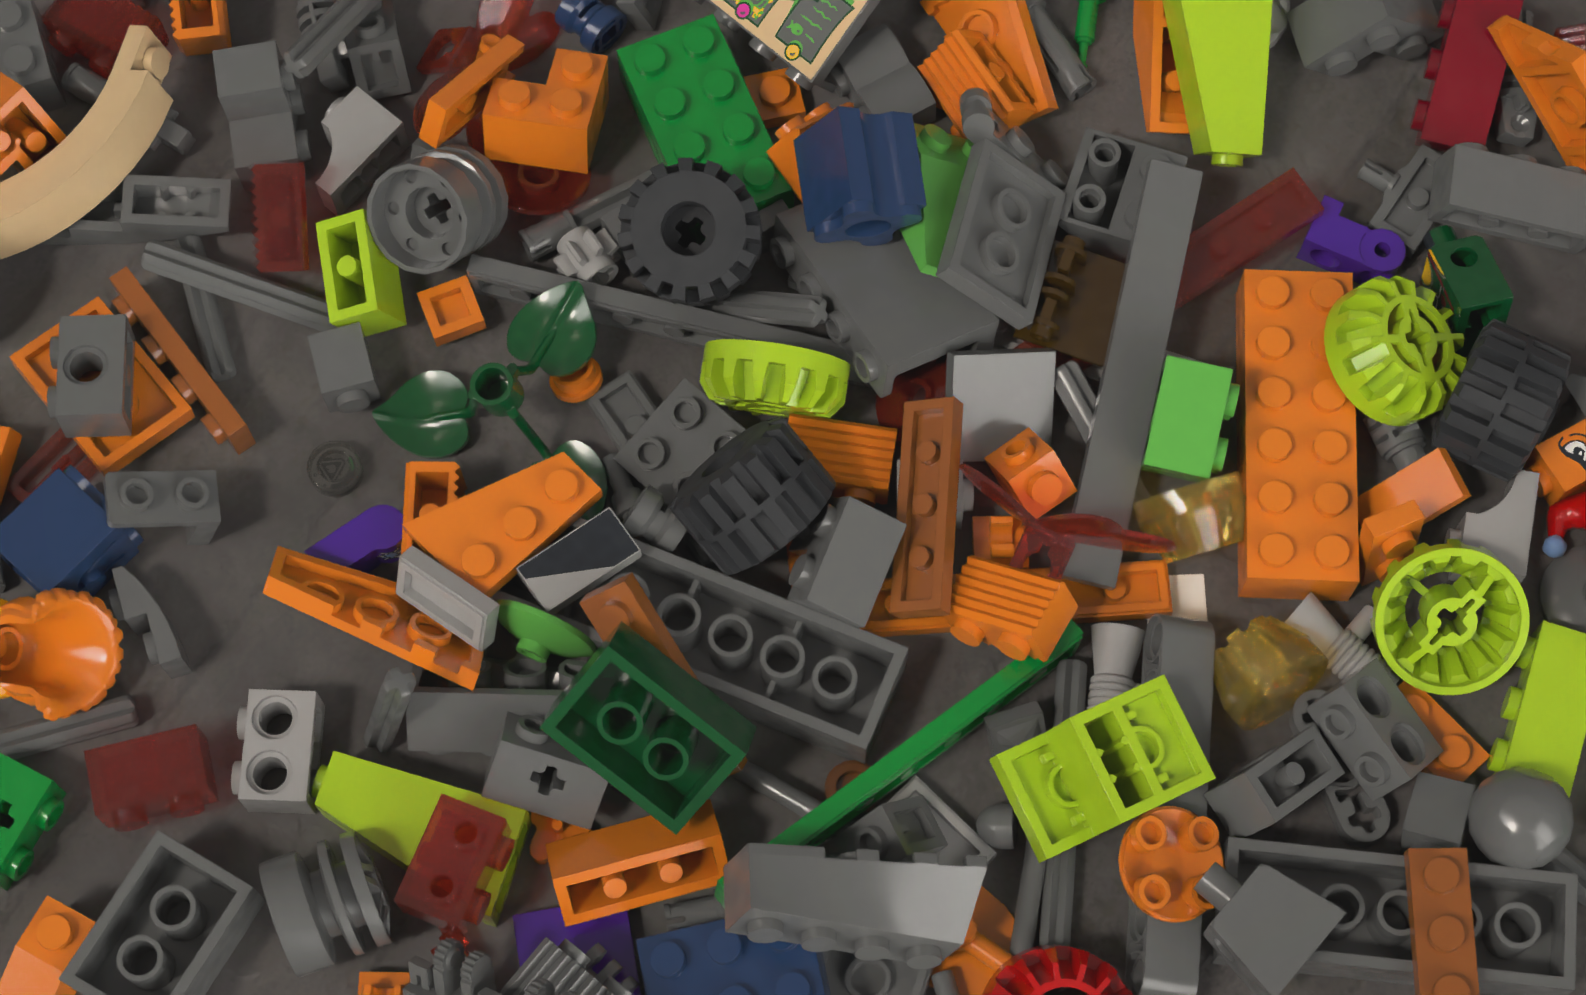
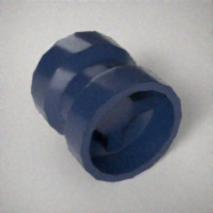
[554,0,627,54]

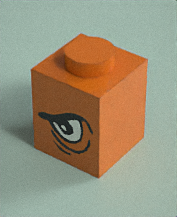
[1523,419,1586,506]

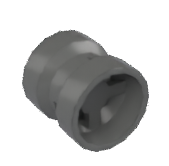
[622,484,687,553]

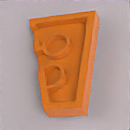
[920,0,1059,126]
[402,451,603,598]

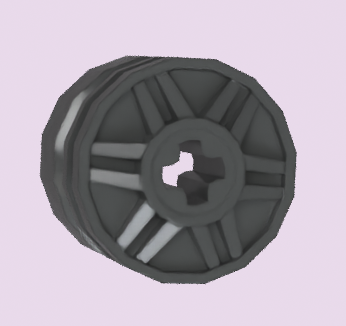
[367,143,508,275]
[259,829,394,978]

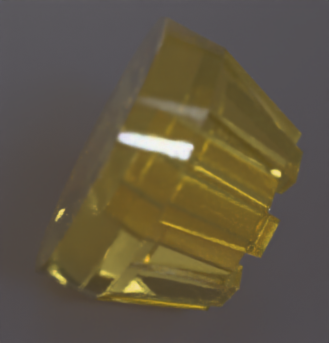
[1133,471,1246,564]
[1213,615,1329,731]

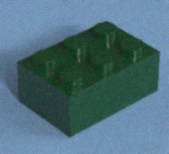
[539,621,757,835]

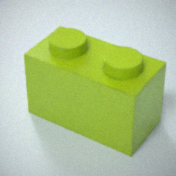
[315,209,407,337]

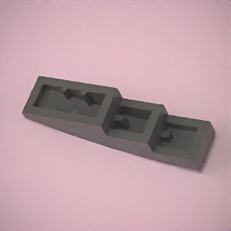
[39,175,232,245]

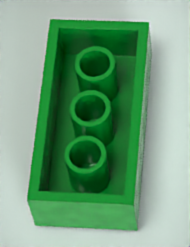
[616,14,794,244]

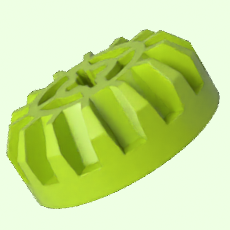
[1324,275,1466,426]
[699,339,851,419]
[1370,539,1530,695]

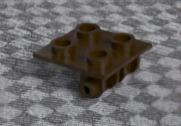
[1013,235,1125,367]

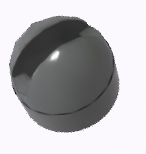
[976,804,1018,849]

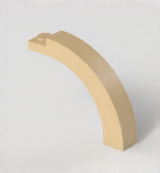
[0,25,173,260]

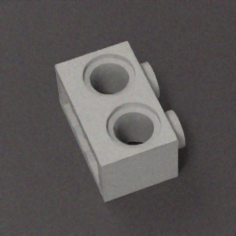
[231,689,325,814]

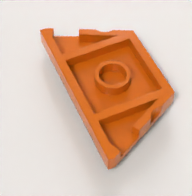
[1487,15,1586,171]

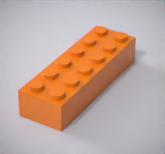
[1236,269,1360,601]

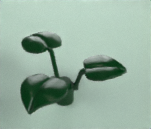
[372,281,608,521]

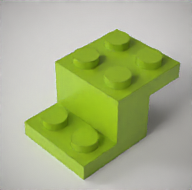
[989,674,1216,863]

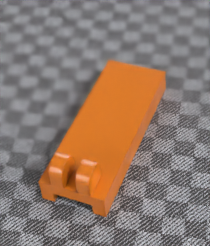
[419,34,525,149]

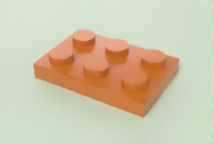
[9,296,195,477]

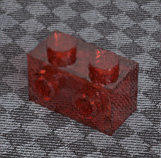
[84,724,219,832]
[394,794,515,937]

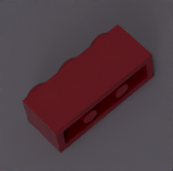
[1410,0,1524,152]

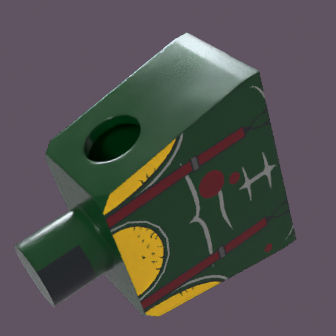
[1420,225,1514,358]

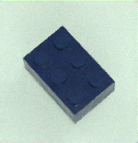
[636,919,831,995]

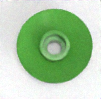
[495,599,596,663]

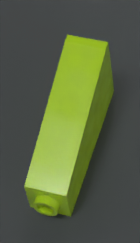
[1162,0,1273,167]
[312,751,532,927]

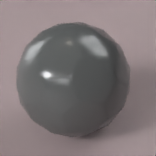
[1468,767,1574,869]

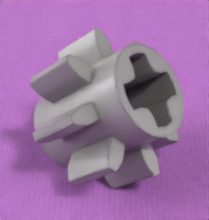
[553,226,621,286]

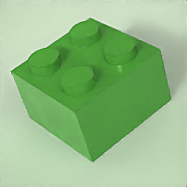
[1140,355,1240,484]

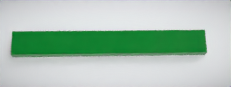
[714,619,1083,909]

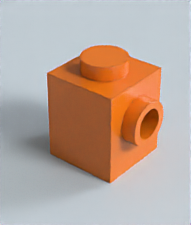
[984,427,1078,522]

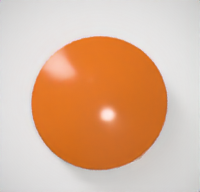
[1118,806,1225,923]

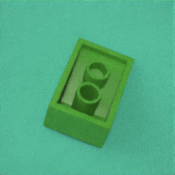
[900,123,974,277]

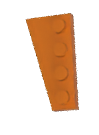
[263,546,484,691]

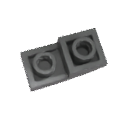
[108,566,193,679]

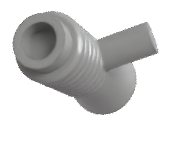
[1275,591,1400,684]
[1087,623,1145,709]

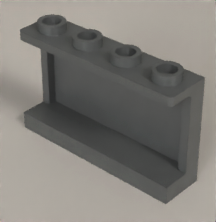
[769,204,999,398]

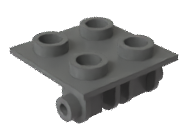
[613,377,746,505]

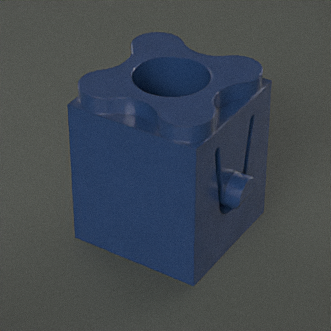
[793,106,927,246]
[0,464,144,597]

